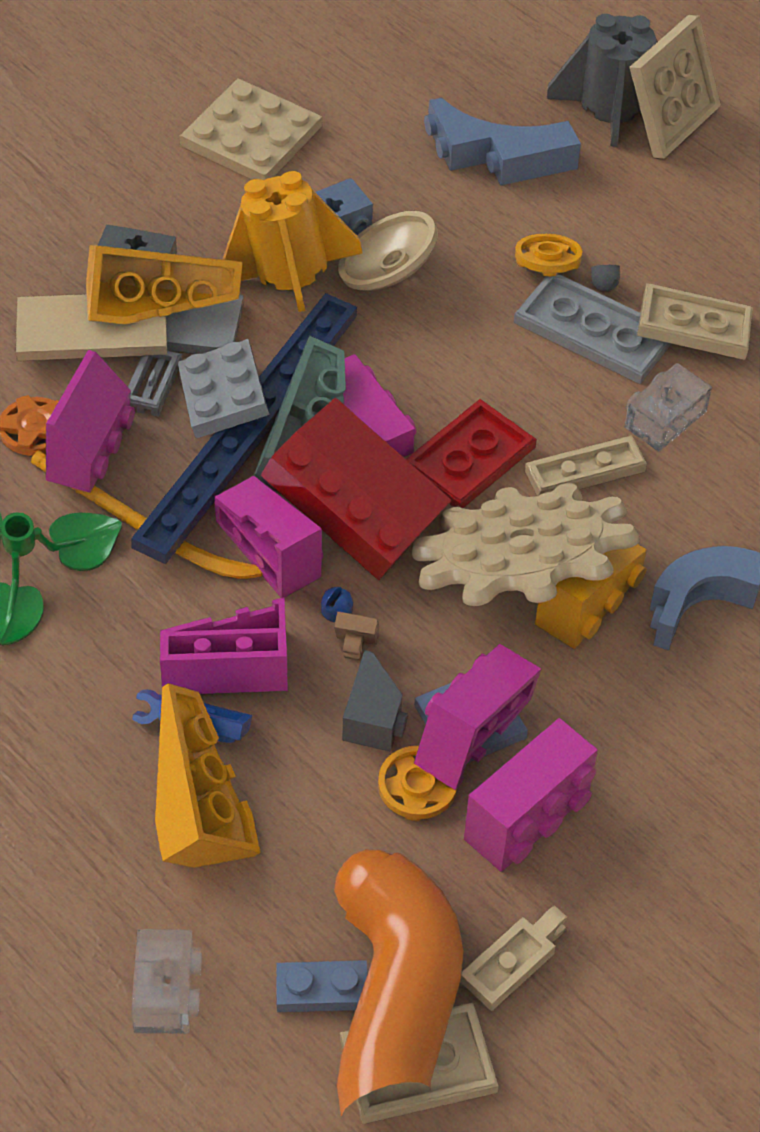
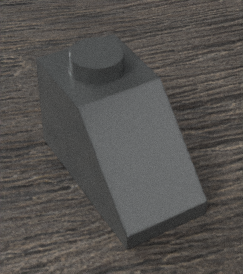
[342,650,408,752]

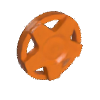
[0,395,59,456]

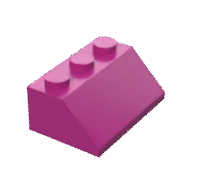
[46,350,135,493]

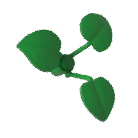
[0,512,122,645]

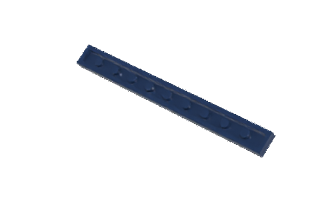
[131,293,357,564]

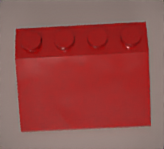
[260,397,452,580]

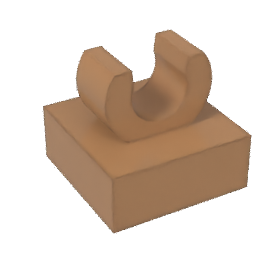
[334,611,379,660]

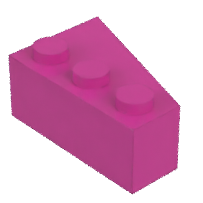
[215,476,323,598]
[160,597,288,694]
[414,644,541,790]

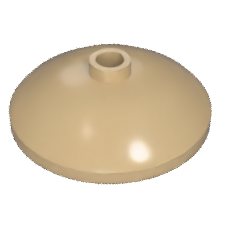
[338,211,438,291]

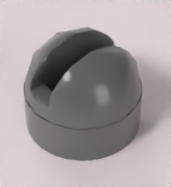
[591,265,620,292]

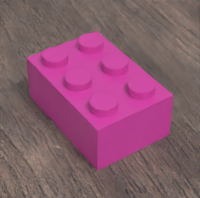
[464,718,598,872]

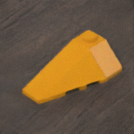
[86,245,243,324]
[155,683,261,868]

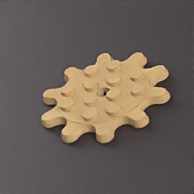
[412,483,640,606]

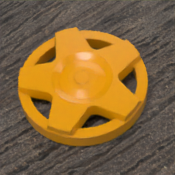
[515,234,582,276]
[378,746,457,821]

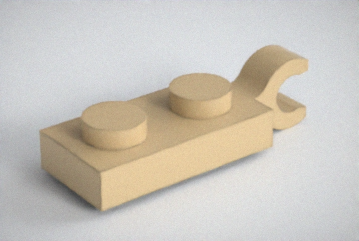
[460,905,567,1012]

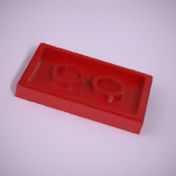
[406,399,537,508]

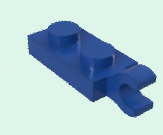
[132,689,252,743]

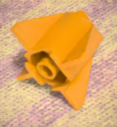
[222,171,363,312]

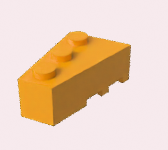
[535,544,647,649]

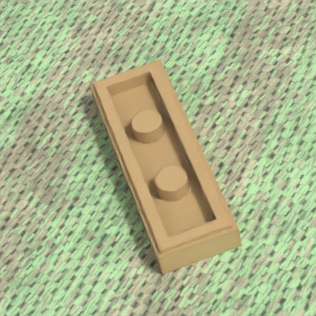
[525,435,647,496]

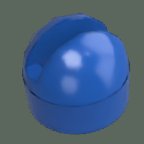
[321,586,353,622]

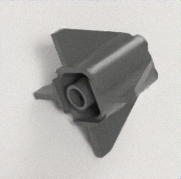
[547,14,658,147]

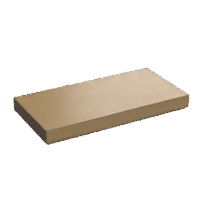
[16,294,167,361]

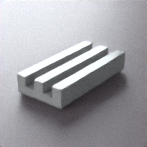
[128,351,182,417]

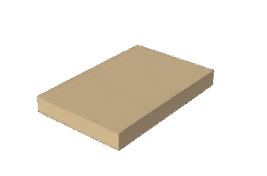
[637,283,753,360]
[340,1003,499,1124]

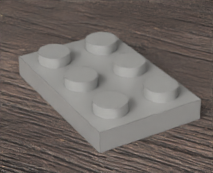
[178,339,269,439]

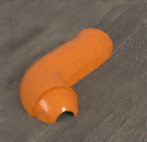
[334,849,464,1116]

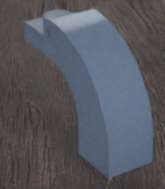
[650,546,760,650]

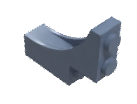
[424,98,581,185]

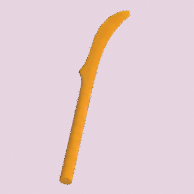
[31,451,262,579]

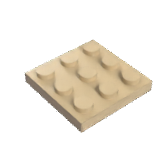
[630,15,721,159]
[180,78,322,180]

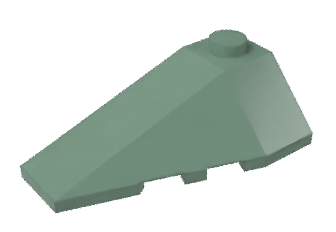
[254,336,346,488]

